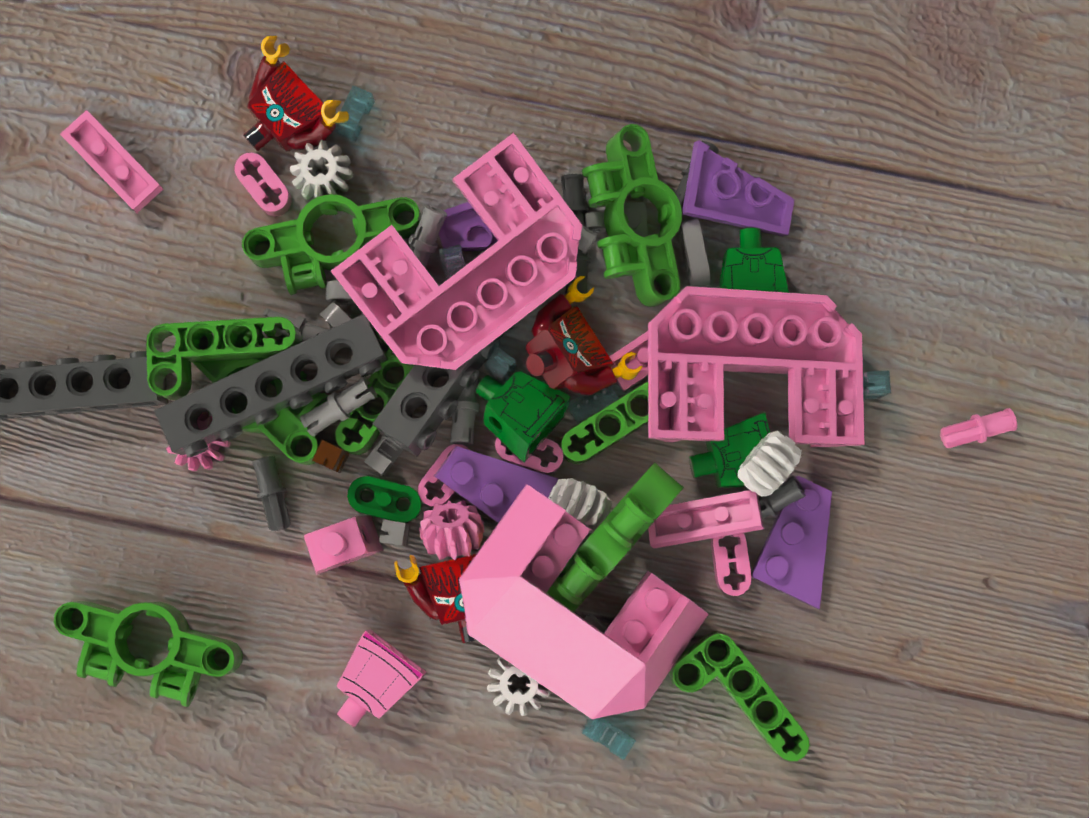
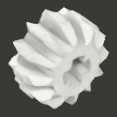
[290,140,353,200]
[738,431,802,497]
[548,478,612,533]
[487,656,550,716]

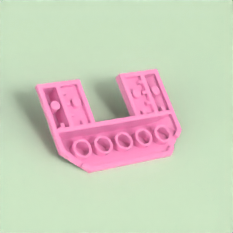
[331,133,582,370]
[648,286,865,448]
[459,484,709,719]

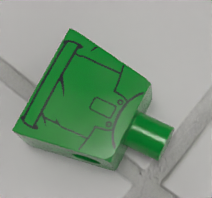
[718,228,789,293]
[476,371,571,463]
[689,413,770,488]

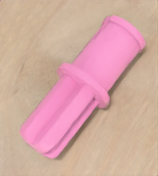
[940,408,1017,448]

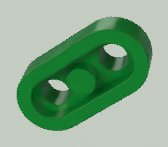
[347,476,422,523]

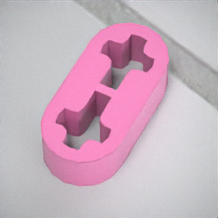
[234,153,292,216]
[495,437,563,474]
[418,444,470,507]
[711,533,751,596]

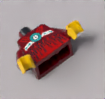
[243,35,349,152]
[526,276,642,395]
[394,554,476,643]

